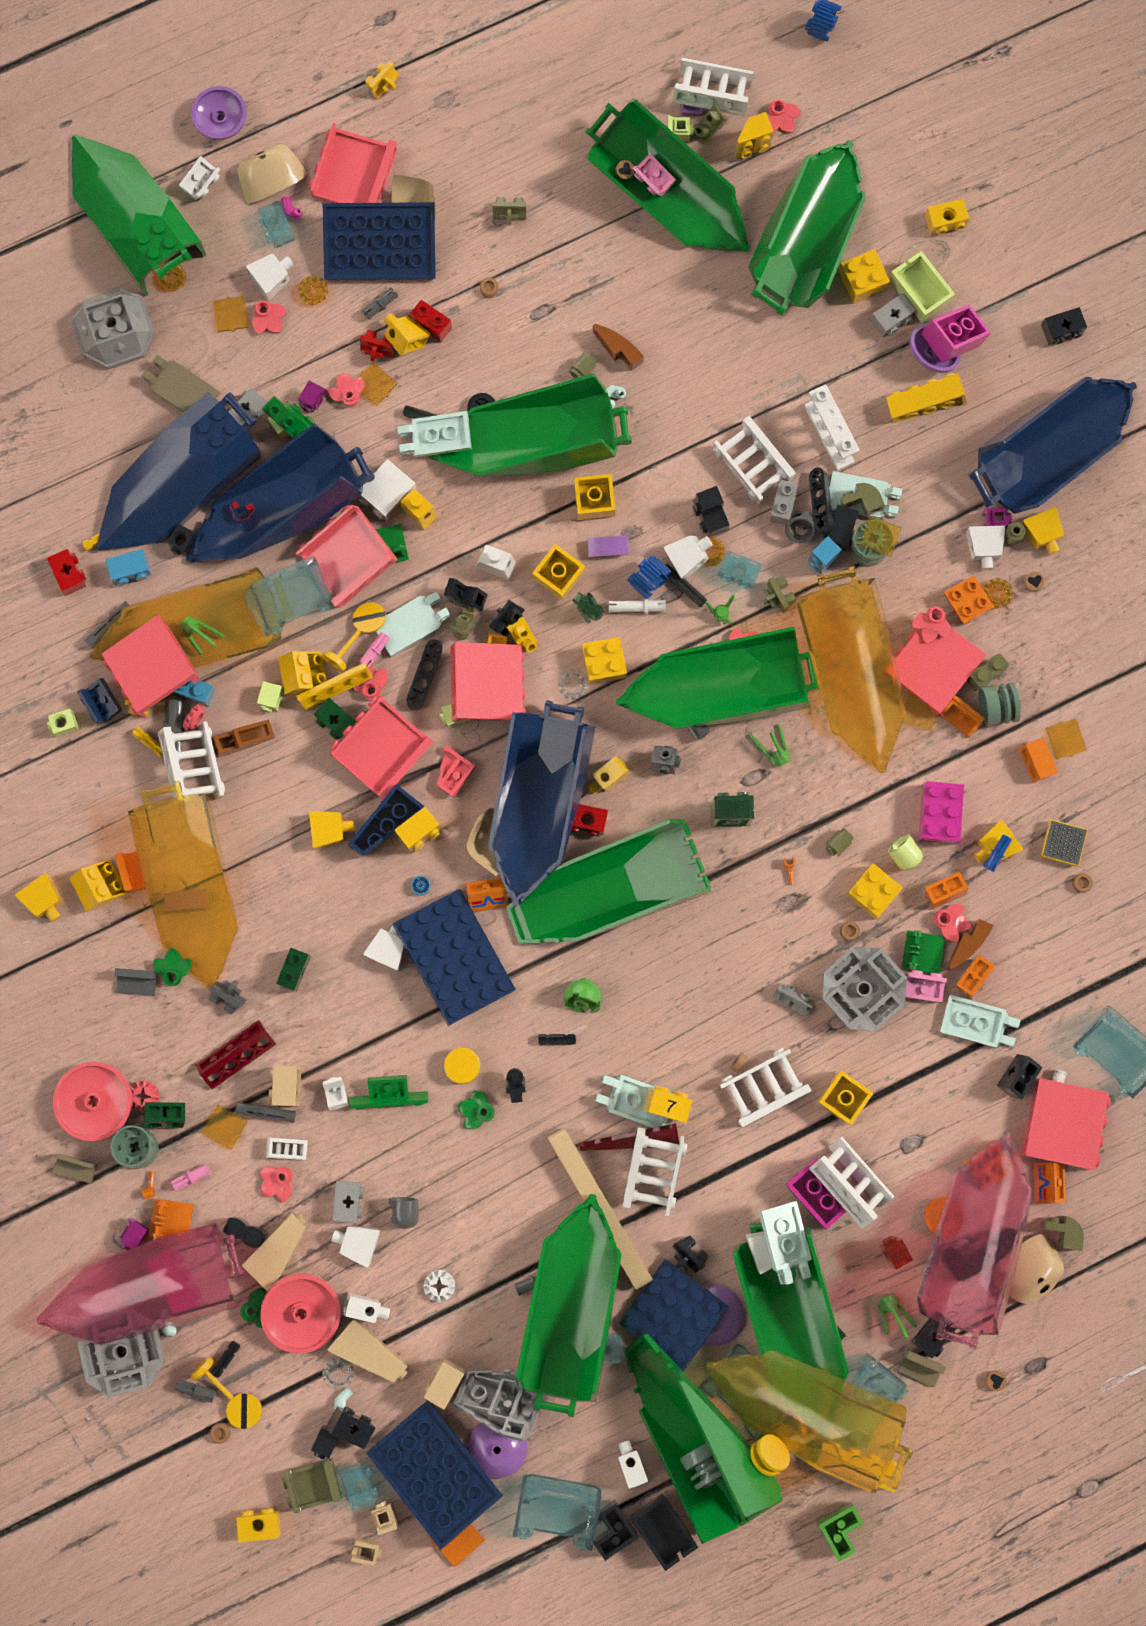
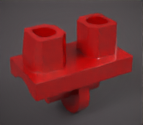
[360,330,394,362]

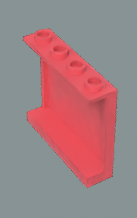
[309,123,398,203]
[296,505,398,607]
[883,614,986,716]
[102,615,201,718]
[450,642,526,722]
[329,696,433,799]
[1022,1078,1111,1170]

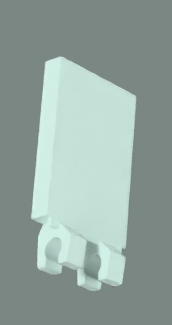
[397,411,472,457]
[829,471,902,520]
[376,592,451,657]
[940,995,1021,1048]
[595,1075,673,1128]
[759,1201,812,1285]

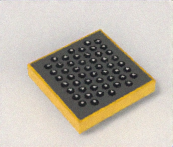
[1040,819,1088,867]

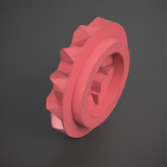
[183,703,205,731]
[131,1081,159,1112]

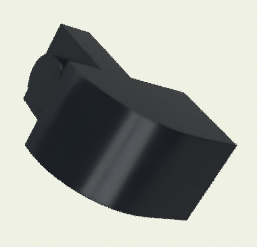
[444,578,488,612]

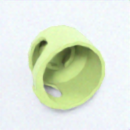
[888,834,923,871]

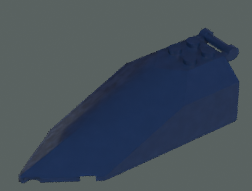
[968,377,1137,514]
[96,392,261,551]
[186,423,375,563]
[488,700,596,906]

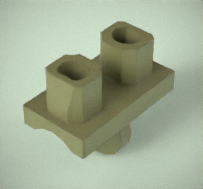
[694,104,728,142]
[493,197,526,225]
[762,576,796,613]
[449,606,477,640]

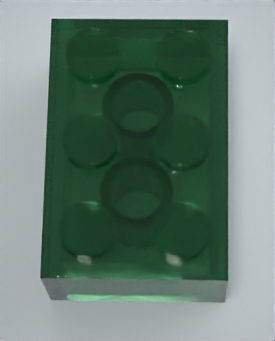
[710,792,754,827]

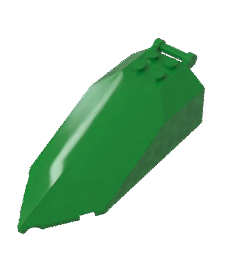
[585,98,750,252]
[72,134,206,296]
[748,140,866,316]
[427,374,632,477]
[616,627,822,729]
[515,1194,622,1417]
[733,1222,849,1436]

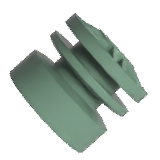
[849,520,893,567]
[978,682,1021,727]
[110,1125,159,1169]
[680,1443,724,1490]

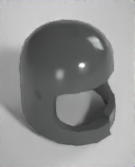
[785,511,815,543]
[388,1197,419,1229]

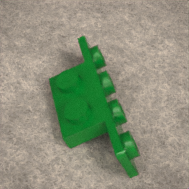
[262,396,315,438]
[349,1075,428,1110]

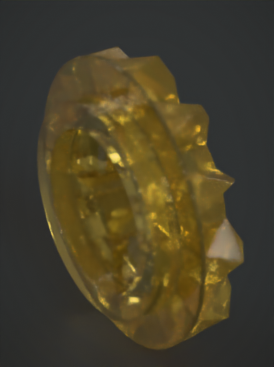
[156,263,187,291]
[298,276,328,305]
[704,536,726,566]
[983,578,1013,609]

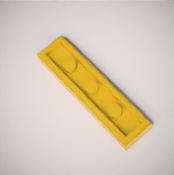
[297,663,373,711]

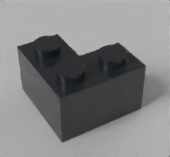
[692,486,730,538]
[593,1500,638,1561]

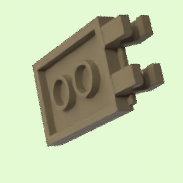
[142,355,220,413]

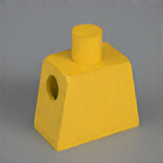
[384,314,430,355]
[399,489,438,531]
[1021,506,1064,555]
[587,756,631,795]
[309,811,355,850]
[973,819,1023,864]
[15,873,62,922]

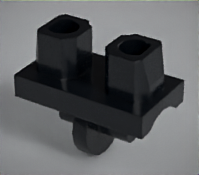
[489,600,525,637]
[506,1068,526,1103]
[672,1235,709,1273]

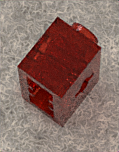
[879,1236,913,1269]

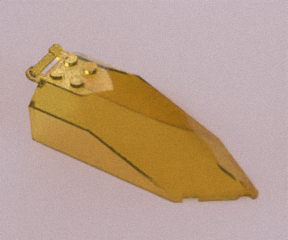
[796,566,906,773]
[90,567,294,668]
[128,781,239,989]
[706,1350,913,1494]

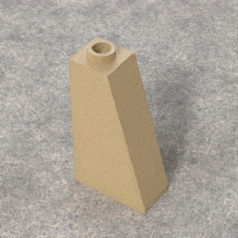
[242,1213,308,1291]
[327,1318,408,1383]

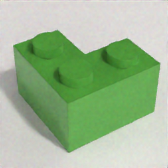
[816,1501,864,1562]

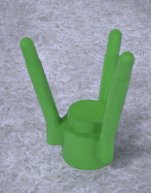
[705,594,735,625]
[180,616,225,655]
[749,724,791,767]
[878,1293,917,1339]

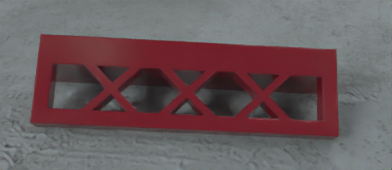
[195,1020,276,1090]

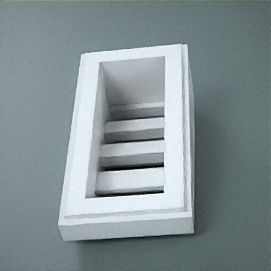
[265,1138,308,1160]

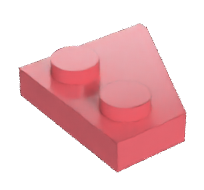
[437,746,476,798]

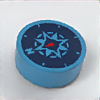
[411,876,431,896]

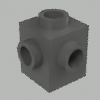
[651,746,681,775]

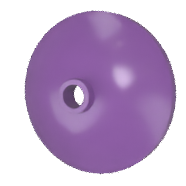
[191,86,247,140]
[909,324,961,373]
[704,1285,744,1346]
[468,1423,527,1479]

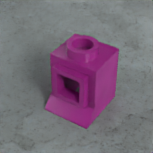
[298,380,329,413]
[982,507,1012,530]
[120,1218,149,1252]

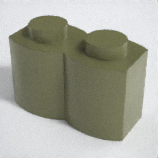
[967,654,1009,691]

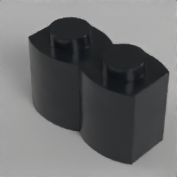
[223,1217,267,1248]

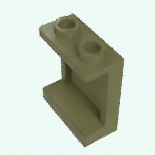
[282,1458,343,1514]

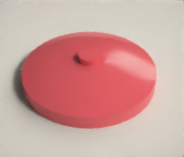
[53,1062,133,1141]
[261,1273,341,1353]

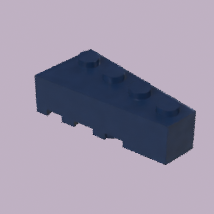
[348,784,425,857]

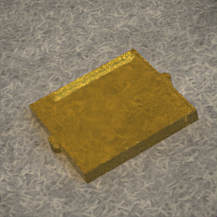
[213,296,248,332]
[360,362,397,406]
[860,516,902,557]
[900,692,938,732]
[1046,719,1087,760]
[202,1105,248,1150]

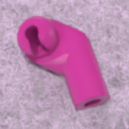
[281,196,303,220]

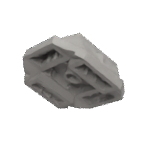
[71,288,155,369]
[822,947,907,1032]
[77,1307,165,1398]

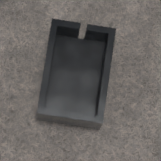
[630,1492,699,1571]

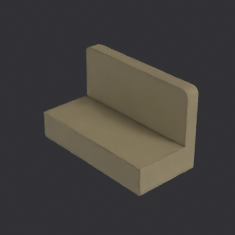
[53,1154,97,1183]
[898,1349,946,1387]

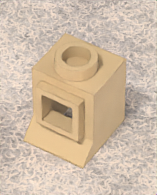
[371,1501,399,1536]
[350,1537,382,1566]

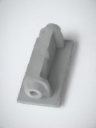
[773,983,814,1015]

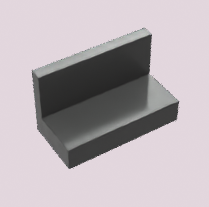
[114,968,157,996]

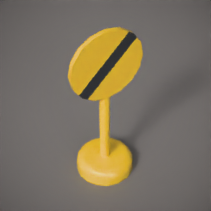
[322,602,386,673]
[190,1356,262,1429]

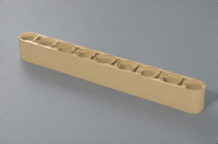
[547,1127,653,1290]

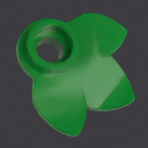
[154,947,192,986]
[457,1090,495,1129]
[240,1288,266,1328]

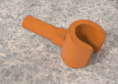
[783,857,795,885]
[142,1171,155,1199]

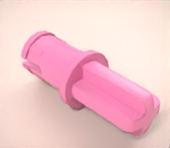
[359,632,389,668]
[171,1163,211,1191]

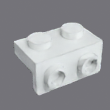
[178,156,220,201]

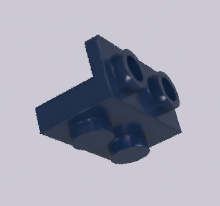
[78,678,122,724]

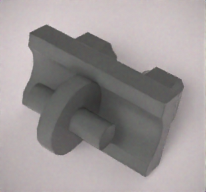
[208,980,247,1015]

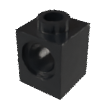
[167,524,197,556]
[311,1425,339,1459]

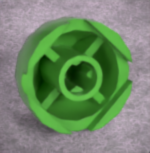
[562,978,602,1013]

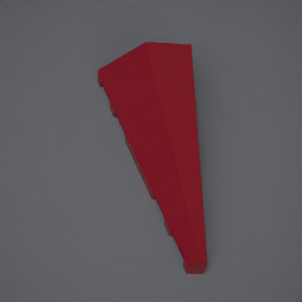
[579,1123,679,1151]

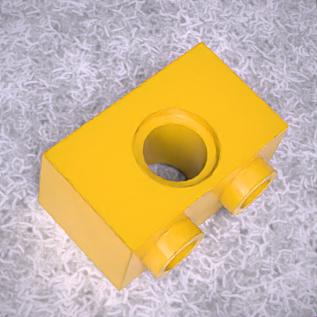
[925,198,969,235]
[236,1507,281,1543]

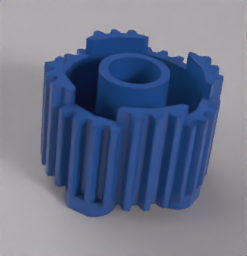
[805,0,842,42]
[627,555,671,600]

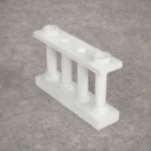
[673,58,754,116]
[804,384,860,472]
[712,416,796,505]
[158,721,225,806]
[719,1048,811,1127]
[623,1127,687,1216]
[809,1137,894,1229]

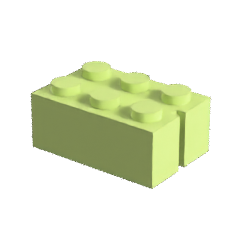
[889,251,955,323]

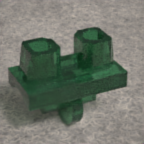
[572,592,604,623]

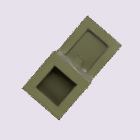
[840,483,885,516]
[1041,1216,1084,1251]

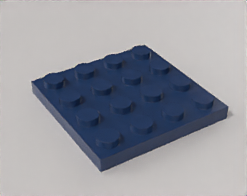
[619,1259,729,1372]

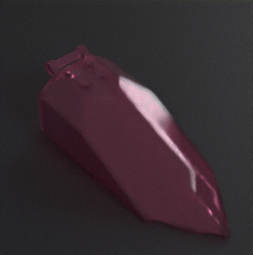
[917,1132,1033,1350]
[36,1223,243,1345]

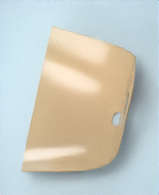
[238,143,308,204]
[392,174,436,217]
[466,808,499,876]
[989,1233,1064,1304]

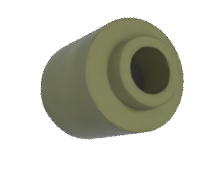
[569,353,596,378]
[1004,522,1026,545]
[825,828,854,856]

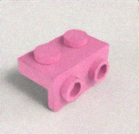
[633,153,677,197]
[906,970,947,1003]

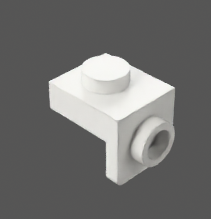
[322,1077,349,1111]

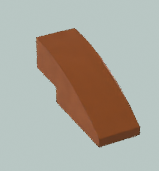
[592,324,644,371]
[211,719,275,758]
[946,919,994,970]

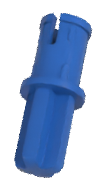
[983,834,1012,872]

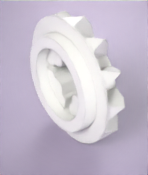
[423,1270,455,1302]

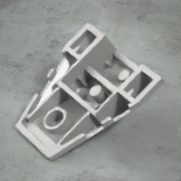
[453,1369,545,1441]

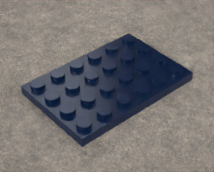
[322,202,436,280]
[392,889,516,1026]
[367,1400,504,1550]

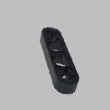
[809,467,833,535]
[406,639,443,711]

